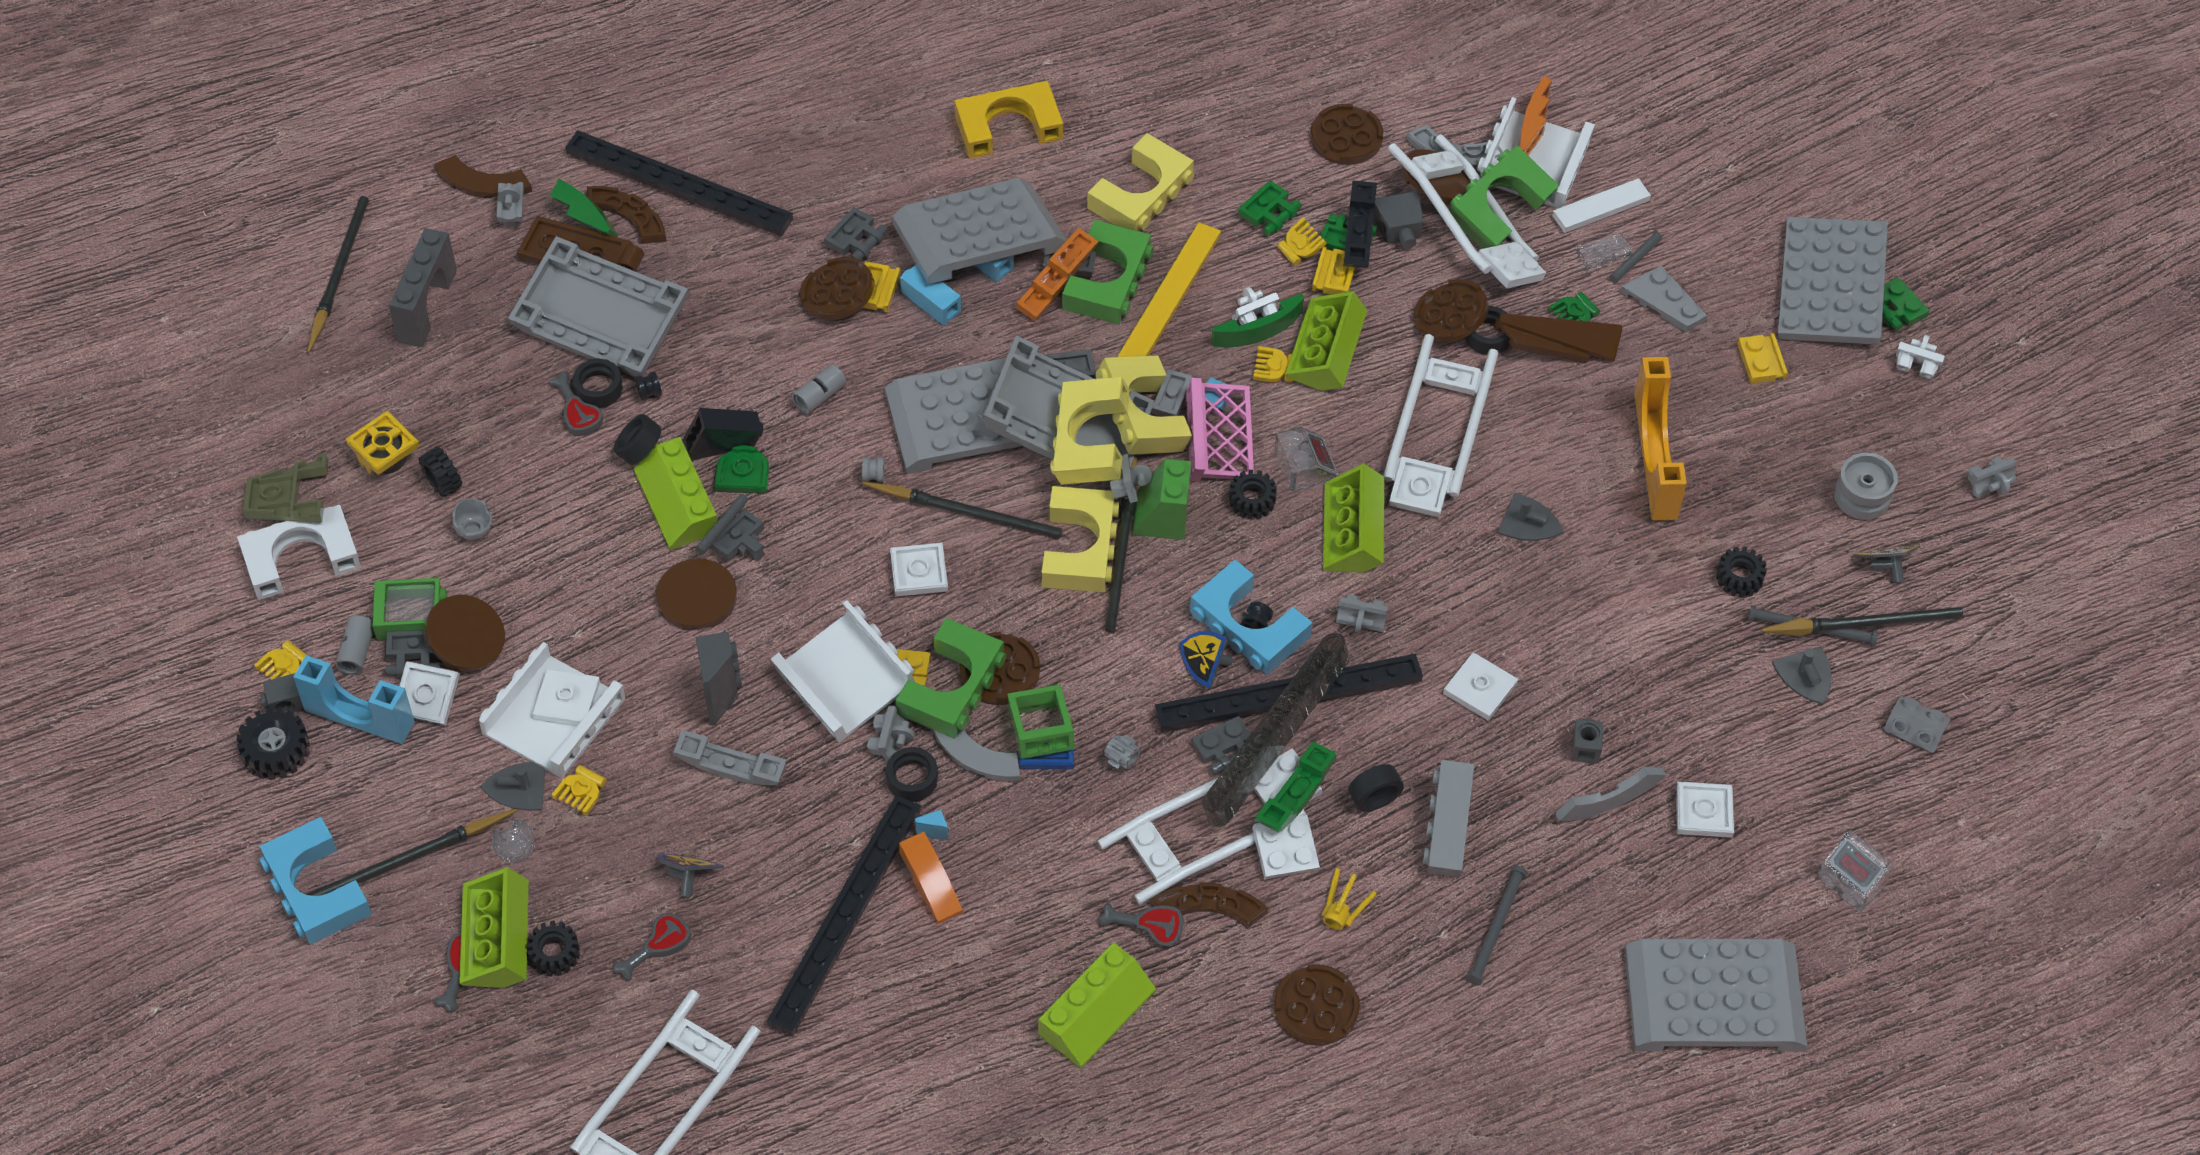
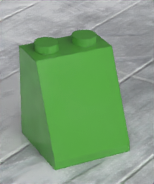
[1132,459,1191,540]

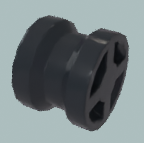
[635,371,662,401]
[1242,601,1274,629]

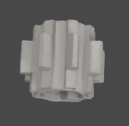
[1104,735,1140,769]

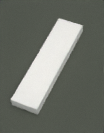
[1552,178,1651,233]

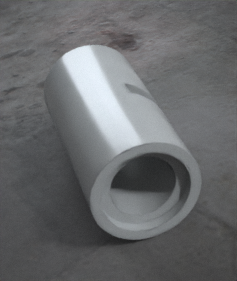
[792,364,846,414]
[335,615,374,675]

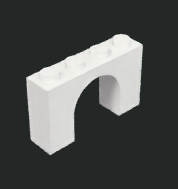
[237,505,361,600]

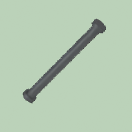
[1748,605,1878,647]
[1466,866,1528,985]

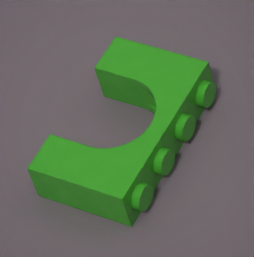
[1449,145,1559,249]
[1062,219,1154,325]
[896,618,1006,739]

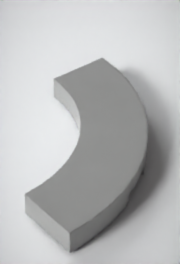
[1406,124,1503,167]
[932,729,1020,781]
[1555,766,1666,821]

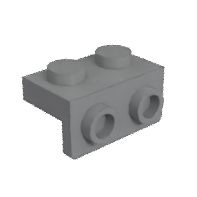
[1884,696,1951,753]

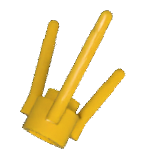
[1321,868,1377,930]

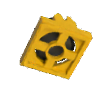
[346,410,420,475]

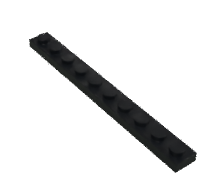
[565,130,793,237]
[1154,654,1423,732]
[767,795,921,1036]

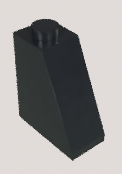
[683,408,763,460]

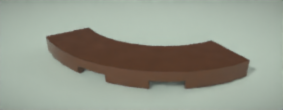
[434,155,532,198]
[587,186,667,244]
[1150,882,1269,929]

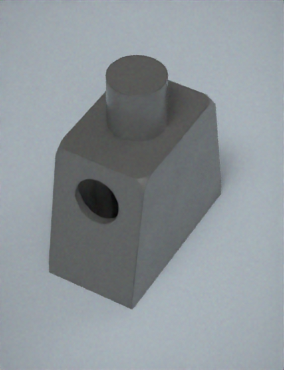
[1373,191,1423,249]

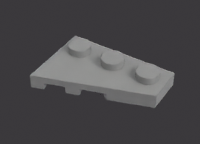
[1620,266,1707,332]

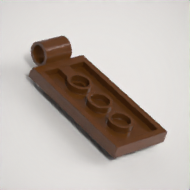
[517,216,644,272]

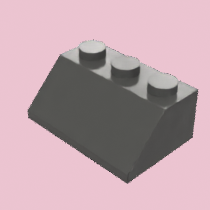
[696,632,742,725]

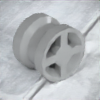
[862,456,885,483]

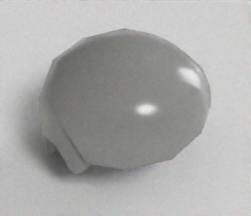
[452,498,492,540]

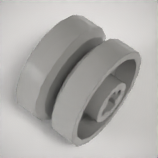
[1834,452,1898,520]

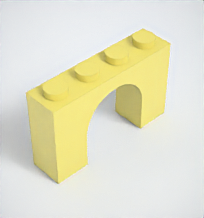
[1087,133,1195,231]
[1096,356,1192,455]
[1050,377,1130,485]
[1042,486,1119,593]

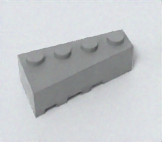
[1423,760,1474,878]

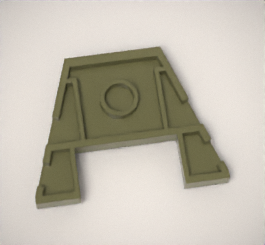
[243,453,329,523]

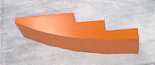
[1518,76,1552,156]
[1015,227,1099,322]

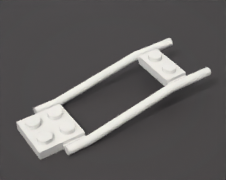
[1388,134,1546,288]
[1383,334,1498,518]
[1097,748,1322,905]
[570,989,761,1155]

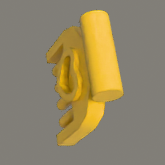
[1277,217,1327,266]
[1253,346,1294,383]
[254,640,308,680]
[551,765,607,816]

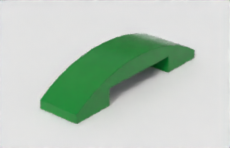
[1211,293,1304,347]
[1255,741,1337,833]

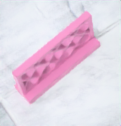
[1186,378,1254,481]

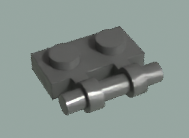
[824,207,888,260]
[386,630,442,678]
[1191,716,1262,775]

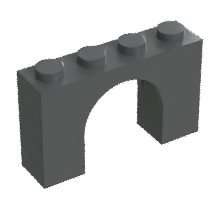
[389,228,457,347]

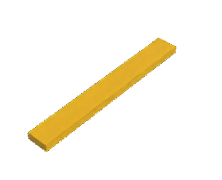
[1117,222,1221,357]

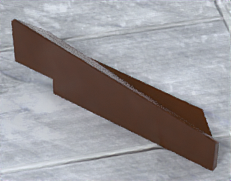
[1494,313,1622,363]

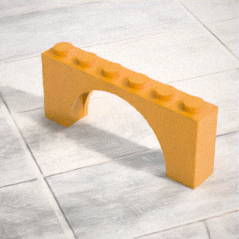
[1634,357,1687,520]

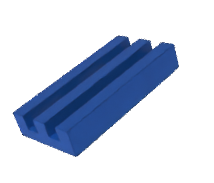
[1019,742,1074,769]

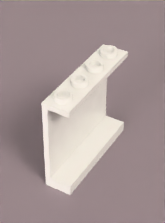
[1477,97,1595,208]
[771,600,915,743]
[479,642,626,779]

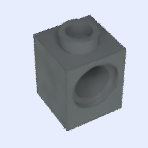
[260,673,304,714]
[1571,719,1603,764]

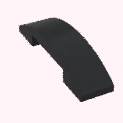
[1343,180,1377,268]

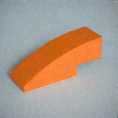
[899,831,963,924]

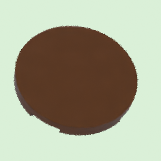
[1310,104,1383,165]
[1401,149,1471,205]
[800,257,875,320]
[1414,279,1489,343]
[656,559,737,630]
[424,595,505,672]
[959,632,1040,705]
[1274,964,1360,1046]

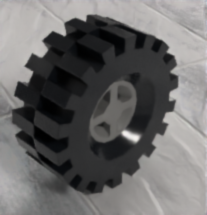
[236,707,310,780]

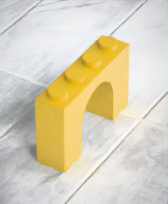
[954,81,1063,159]

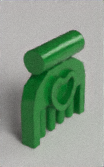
[1548,292,1600,322]

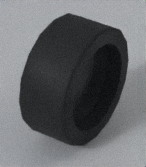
[1465,306,1510,355]
[572,358,623,408]
[614,414,661,465]
[886,747,938,802]
[1348,764,1404,811]

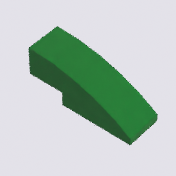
[550,178,618,237]

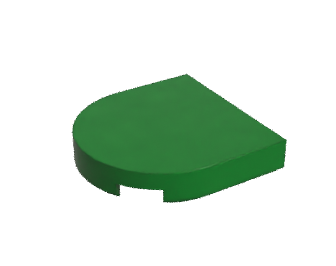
[714,445,769,494]

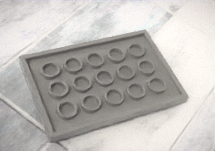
[1778,217,1888,345]

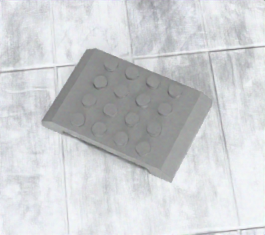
[892,178,1067,284]
[508,236,690,377]
[981,335,1154,485]
[885,358,1022,474]
[1625,939,1807,1052]

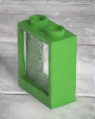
[373,578,447,640]

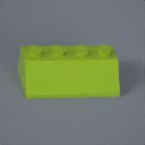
[1285,291,1368,391]
[634,437,717,550]
[1323,463,1384,573]
[460,867,529,988]
[1038,942,1156,1069]

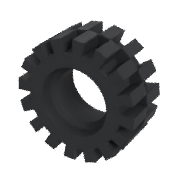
[418,446,463,497]
[1229,470,1277,520]
[1716,547,1767,598]
[527,921,580,977]

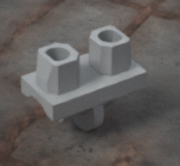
[497,182,524,227]
[1110,454,1152,503]
[1968,457,2017,498]
[1336,594,1388,633]
[867,706,915,761]

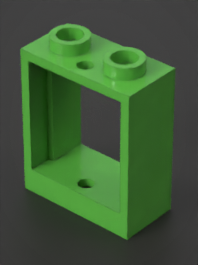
[1007,684,1075,759]

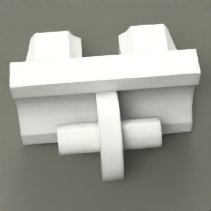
[1231,287,1279,325]
[1896,335,1945,380]

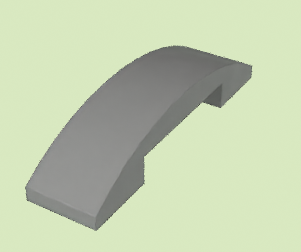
[673,730,787,785]

